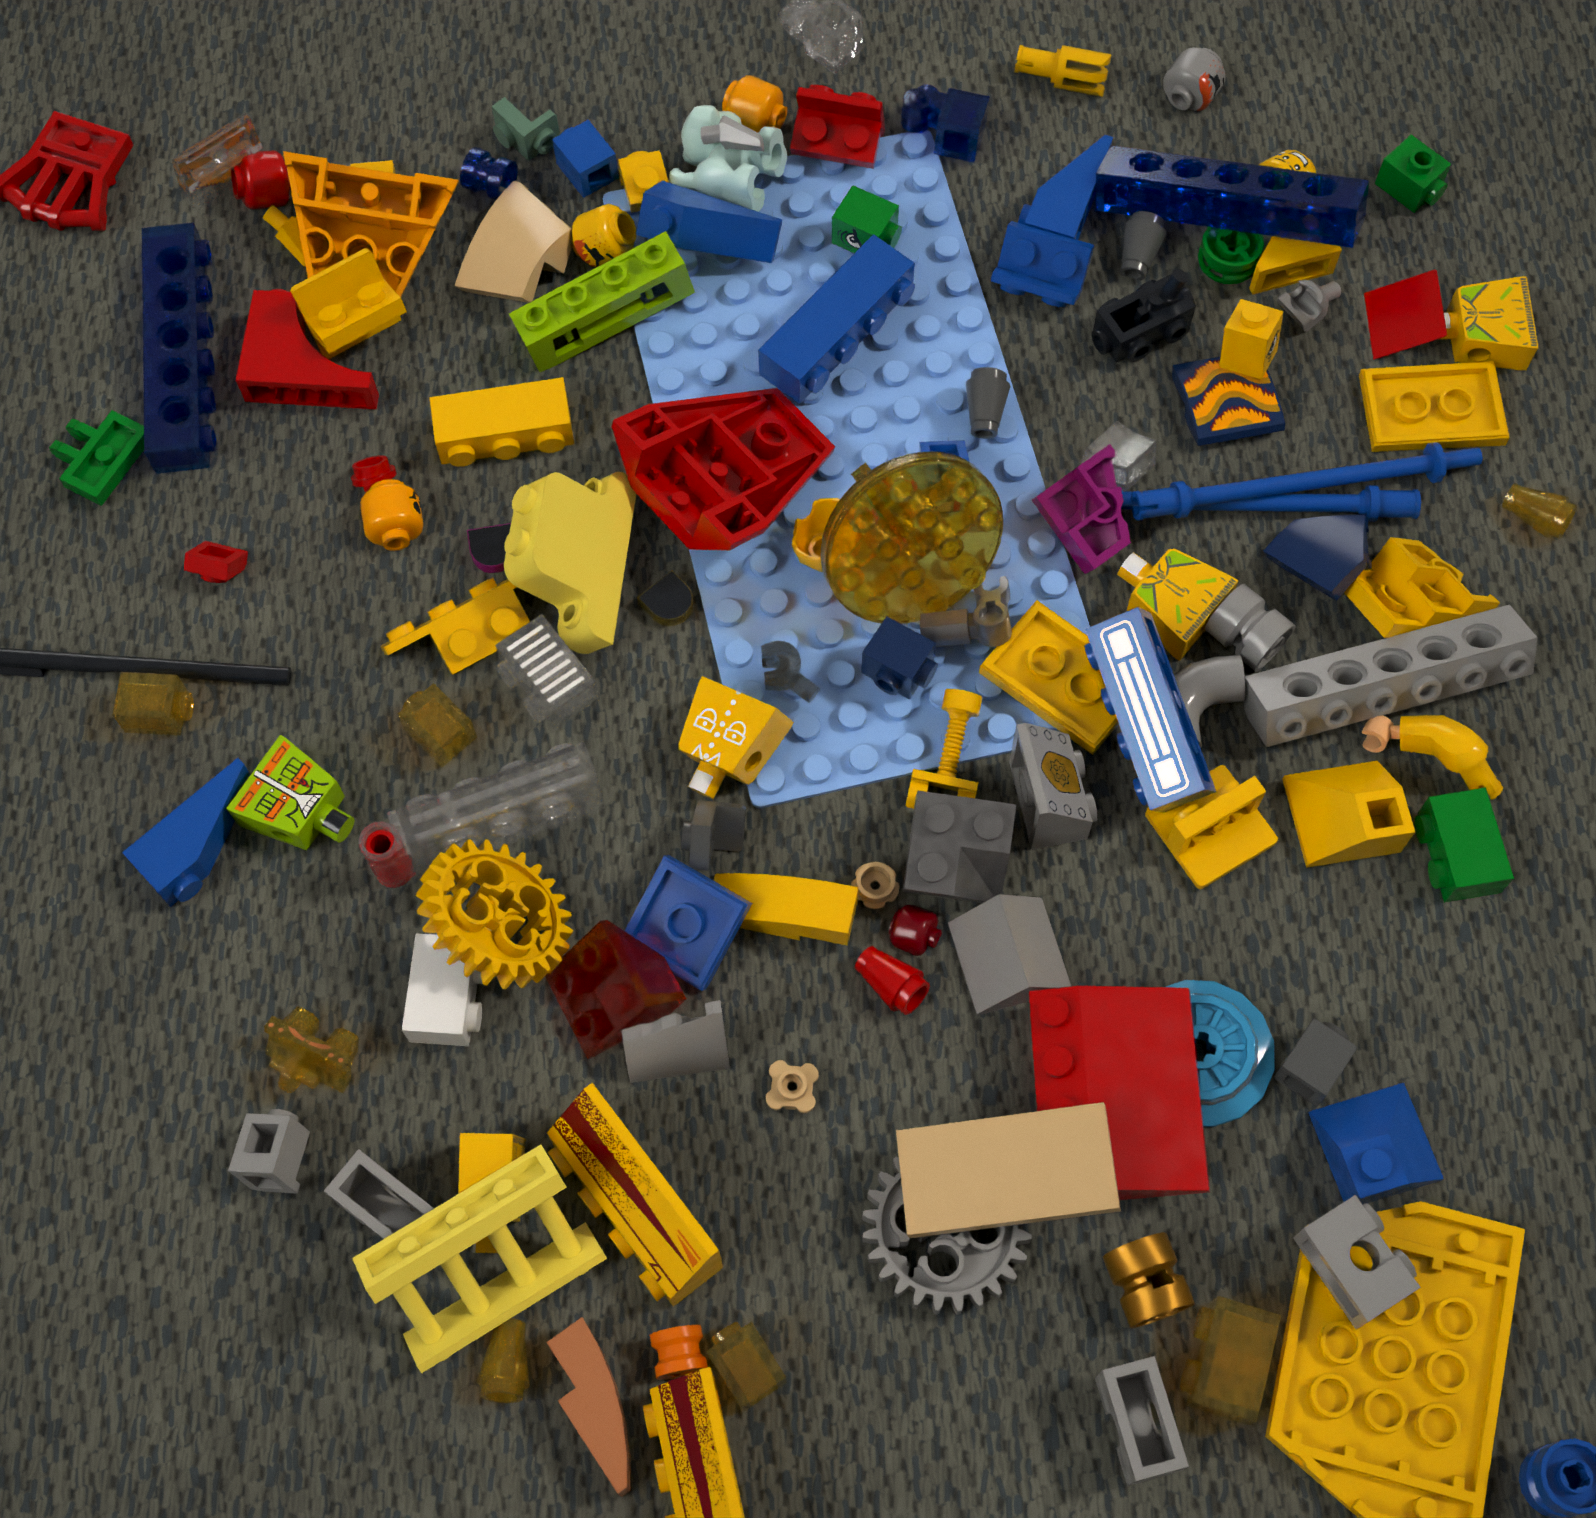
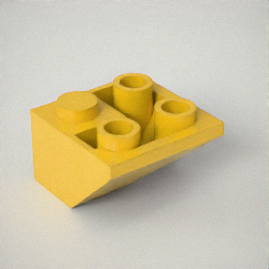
[1282,761,1415,868]

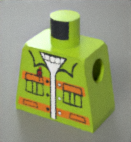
[226,735,355,850]

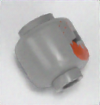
[1163,48,1226,111]

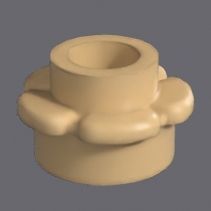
[851,862,899,909]

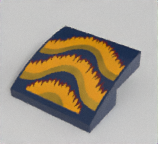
[1172,356,1285,446]

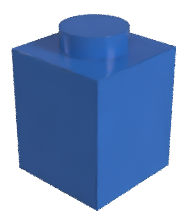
[552,120,619,198]

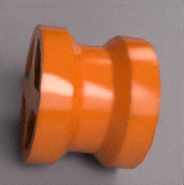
[650,1325,708,1380]

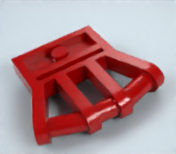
[0,111,134,231]

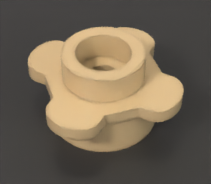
[766,1060,819,1113]

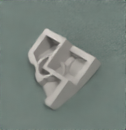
[622,1000,730,1083]

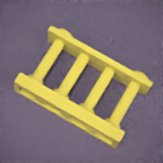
[352,1144,607,1373]

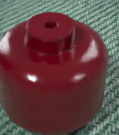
[889,904,942,956]

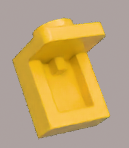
[618,150,669,213]

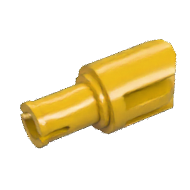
[1014,45,1112,97]

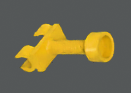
[905,689,983,809]

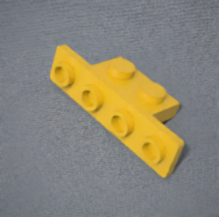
[381,577,534,675]

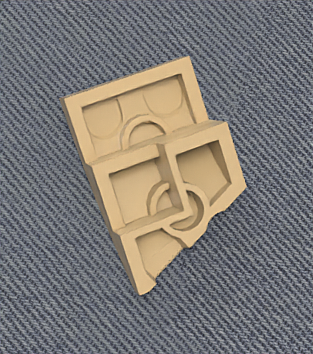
[455,181,573,303]

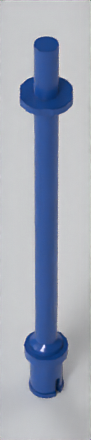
[1131,442,1483,521]
[1121,485,1421,522]

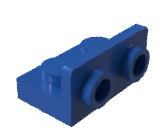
[991,221,1095,307]

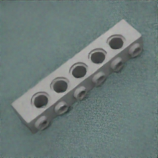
[1244,604,1538,747]

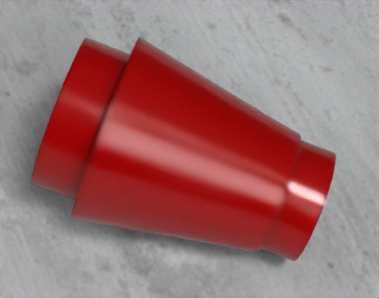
[855,946,930,1015]

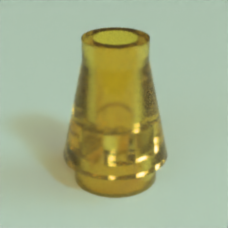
[1502,483,1577,539]
[476,1318,530,1403]

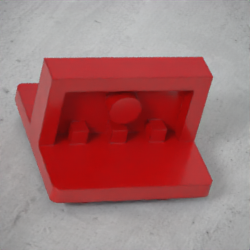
[790,85,885,169]

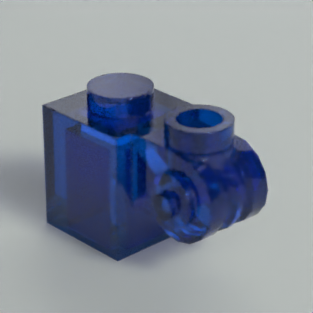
[901,84,990,163]

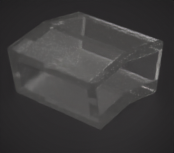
[1080,421,1156,492]

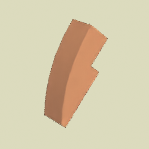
[546,1317,631,1497]

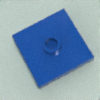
[619,855,753,991]

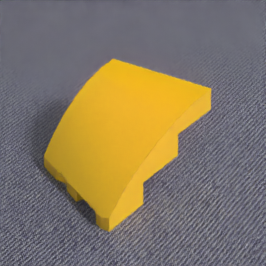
[1344,537,1500,638]

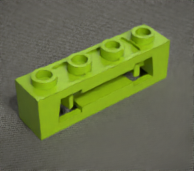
[509,231,695,372]

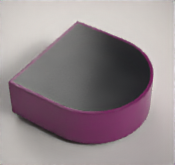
[467,523,511,573]

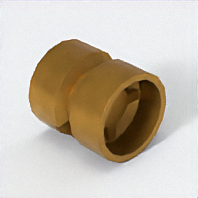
[1102,1232,1195,1328]

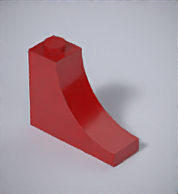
[236,289,379,409]

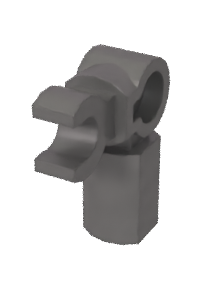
[920,576,1012,647]

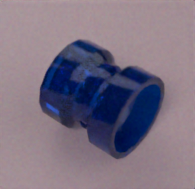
[460,147,518,200]

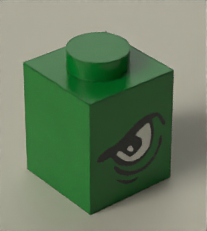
[832,185,902,253]

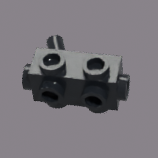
[1091,269,1196,363]

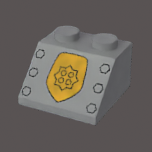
[1009,723,1097,850]

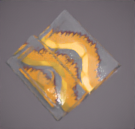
[172,113,263,212]

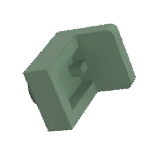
[491,97,560,161]

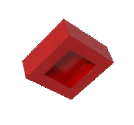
[184,541,248,583]

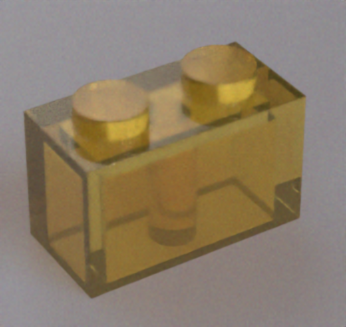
[1180,1296,1281,1426]

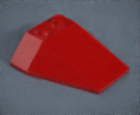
[611,388,835,551]

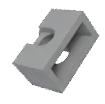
[324,1149,434,1239]
[1293,1195,1421,1329]
[1095,1356,1189,1486]

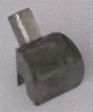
[761,641,820,703]

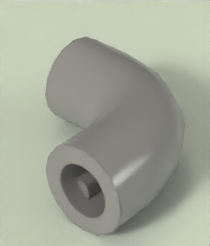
[1174,655,1245,748]

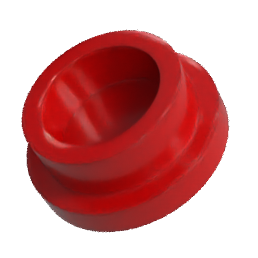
[351,455,397,492]

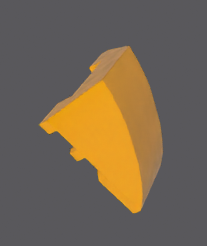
[283,151,459,297]

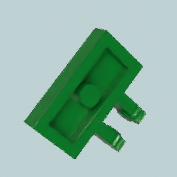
[49,410,153,506]

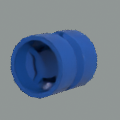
[1519,1438,1596,1518]

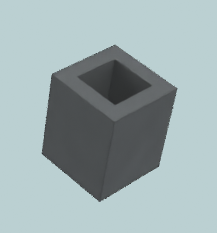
[1273,1018,1358,1107]

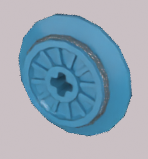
[1166,980,1275,1127]

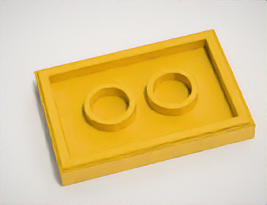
[1359,361,1510,452]
[979,600,1119,755]

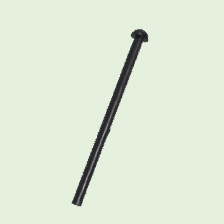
[0,648,292,686]

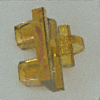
[264,1006,359,1093]

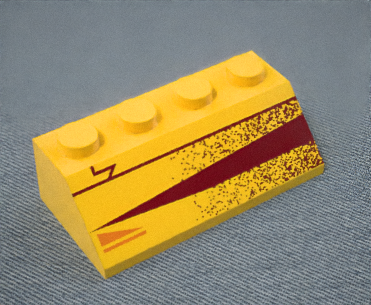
[547,1083,723,1307]
[643,1367,745,1518]

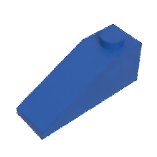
[1018,135,1113,240]
[636,180,783,263]
[122,758,251,907]

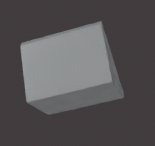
[948,894,1071,1015]

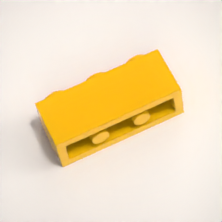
[429,377,574,467]

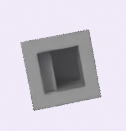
[228,1109,310,1194]

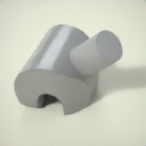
[1277,280,1341,332]

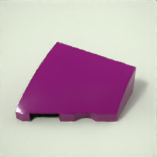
[1032,444,1131,574]

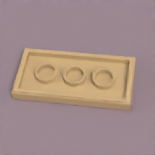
[896,1102,1121,1238]

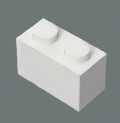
[402,933,483,1046]

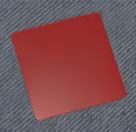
[1364,269,1447,360]

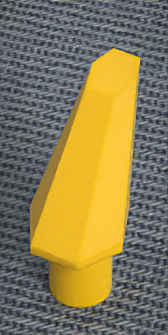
[263,205,305,266]

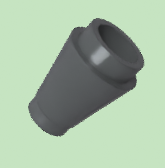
[1120,211,1167,280]
[965,367,1010,439]

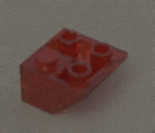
[545,920,687,1059]

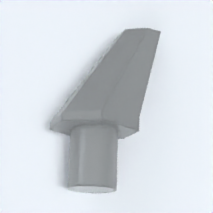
[701,116,764,151]

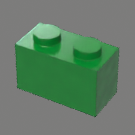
[1414,787,1514,903]

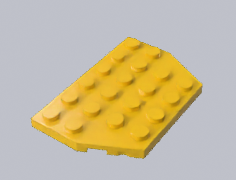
[1265,1201,1525,1518]

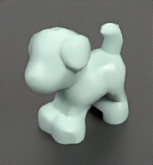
[669,105,787,212]

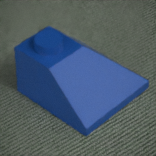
[1308,1083,1444,1205]

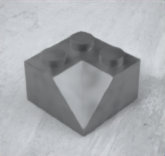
[902,791,1016,903]

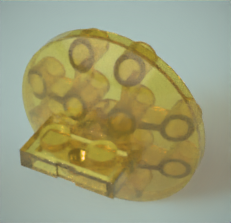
[821,451,1003,624]

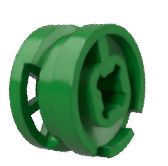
[1198,216,1264,284]

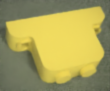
[504,472,636,654]

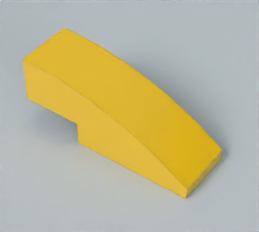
[713,873,859,946]

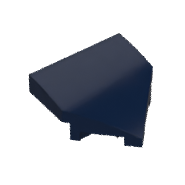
[1263,515,1372,601]

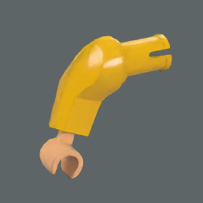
[1362,715,1503,800]

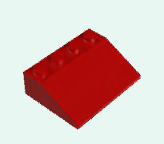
[1029,986,1210,1200]

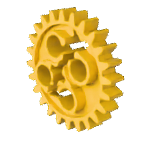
[416,839,573,989]

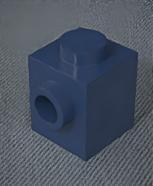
[861,616,938,699]

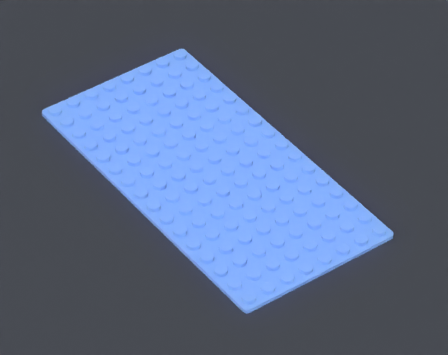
[603,129,1118,808]

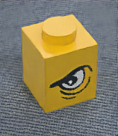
[1219,299,1284,380]

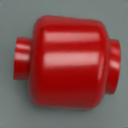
[231,150,291,209]

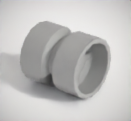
[1205,584,1296,672]

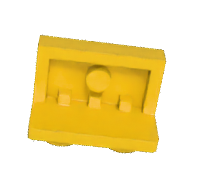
[290,248,407,359]
[1145,765,1278,889]

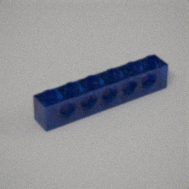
[1096,145,1369,248]
[142,222,217,474]

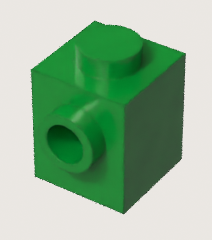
[1374,134,1451,213]

